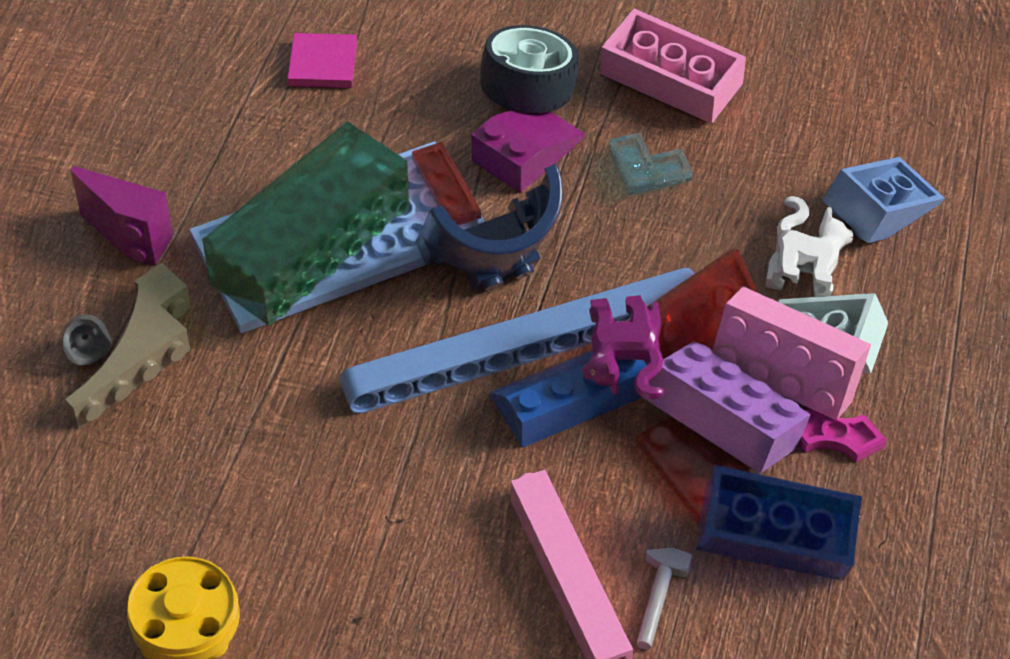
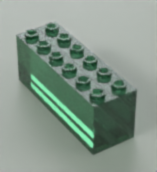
[202,121,410,326]

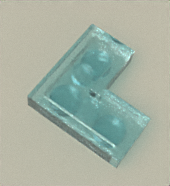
[609,132,693,195]

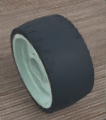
[480,25,578,113]

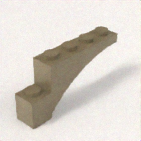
[65,263,191,428]

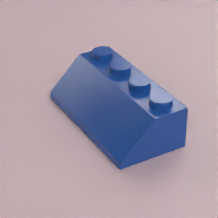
[490,350,649,448]

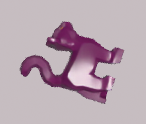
[582,295,664,400]

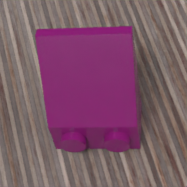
[471,110,585,193]
[70,166,173,266]

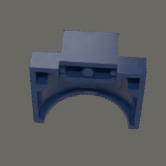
[415,164,563,291]

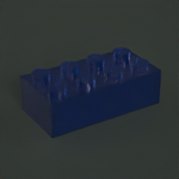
[696,465,862,581]

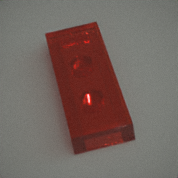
[412,142,481,226]

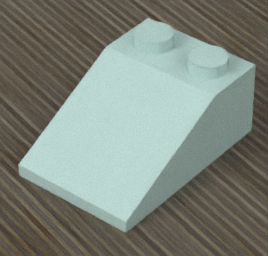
[779,293,888,374]

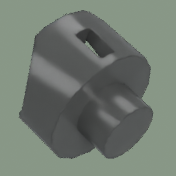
[61,314,111,366]

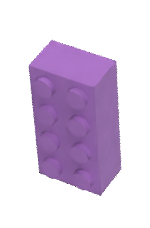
[644,341,811,474]

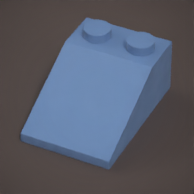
[823,157,945,243]

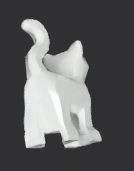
[765,196,853,297]

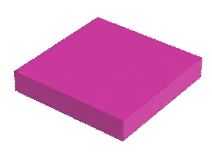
[288,33,357,88]

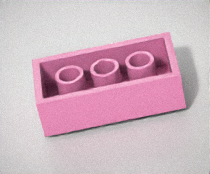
[600,9,746,124]
[712,287,871,420]

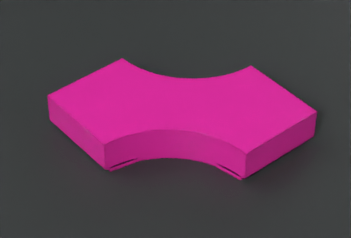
[798,408,886,463]

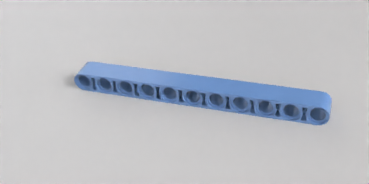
[339,268,708,413]

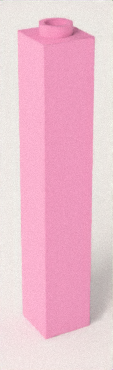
[511,470,633,659]

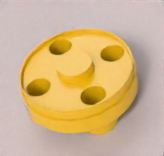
[127,557,240,659]

